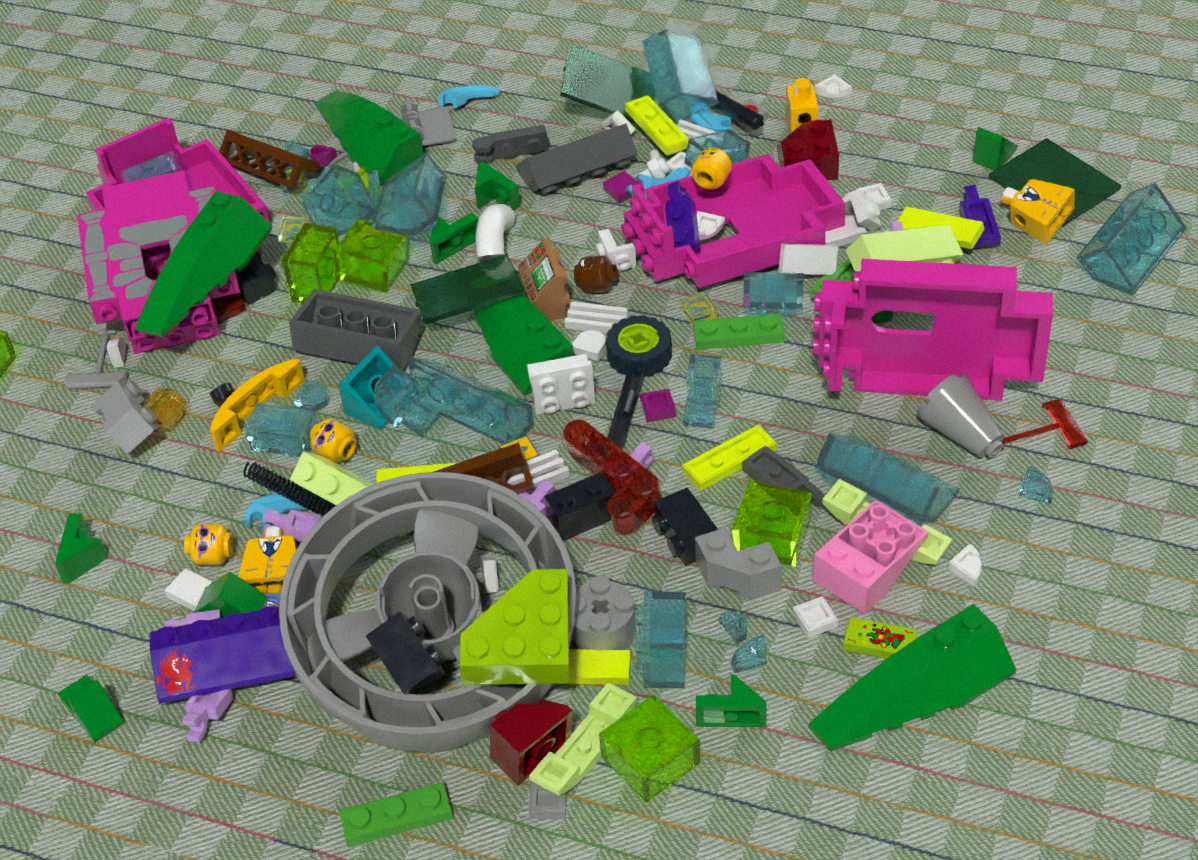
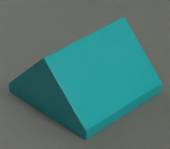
[338,345,417,429]

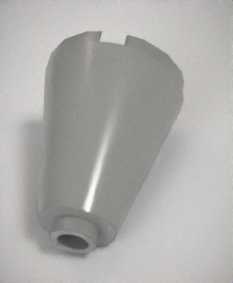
[917,372,1004,458]

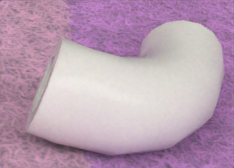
[475,204,515,259]

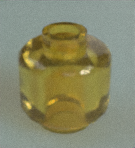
[142,387,187,433]

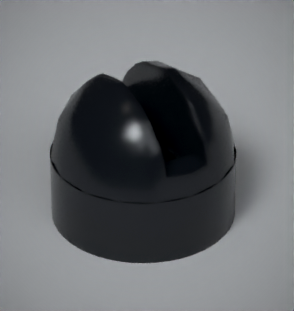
[209,383,235,407]

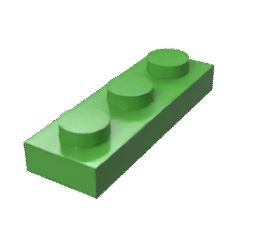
[693,313,785,350]
[339,782,453,847]

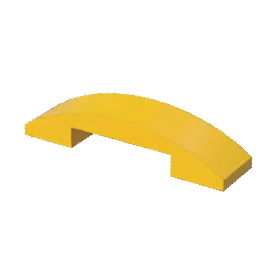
[210,358,305,452]

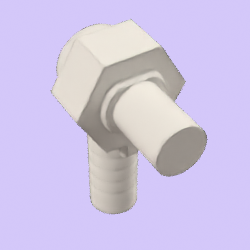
[635,150,670,183]

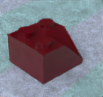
[777,119,839,181]
[490,699,573,786]

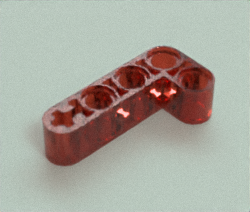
[563,420,662,535]

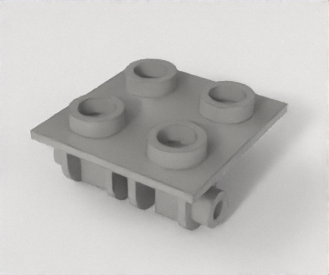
[397,100,456,146]

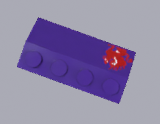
[150,606,295,704]

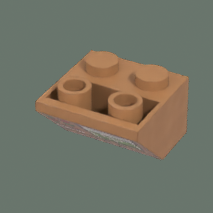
[518,238,570,321]

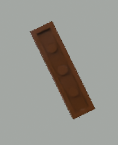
[219,129,319,189]
[434,442,535,494]

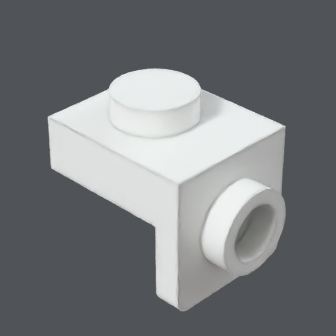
[842,190,881,231]
[595,229,636,272]

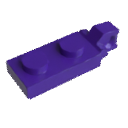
[665,181,701,251]
[960,185,1001,248]

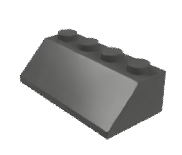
[515,123,637,194]
[289,289,422,372]

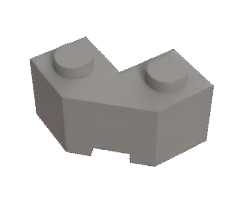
[92,378,160,454]
[695,528,782,600]

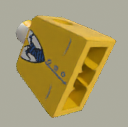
[785,78,818,134]
[1001,179,1075,244]
[238,526,297,593]

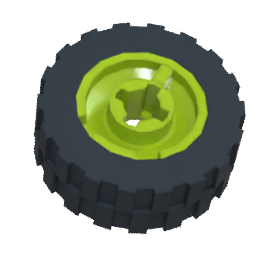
[606,315,672,377]

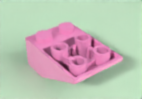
[812,499,929,614]

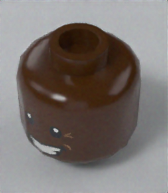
[574,255,618,294]

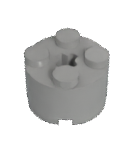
[571,576,636,650]

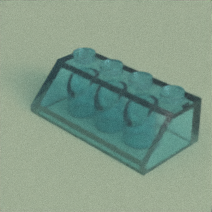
[642,30,719,124]
[371,152,447,236]
[1077,183,1187,295]
[408,358,534,445]
[814,432,960,526]

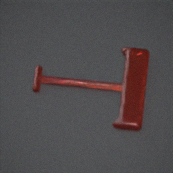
[1000,399,1088,451]

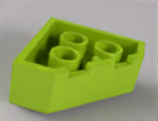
[460,569,569,685]

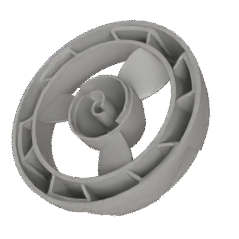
[279,472,576,753]

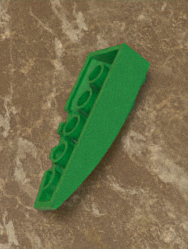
[315,91,425,184]
[135,191,273,337]
[460,269,574,396]
[808,604,1017,751]

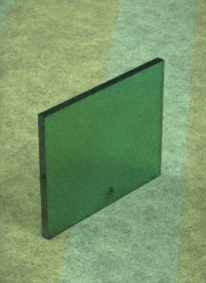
[560,43,657,124]
[989,138,1122,227]
[410,254,526,325]

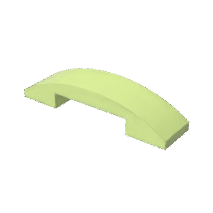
[822,478,953,565]
[529,683,637,796]

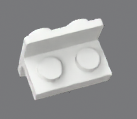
[527,354,595,414]

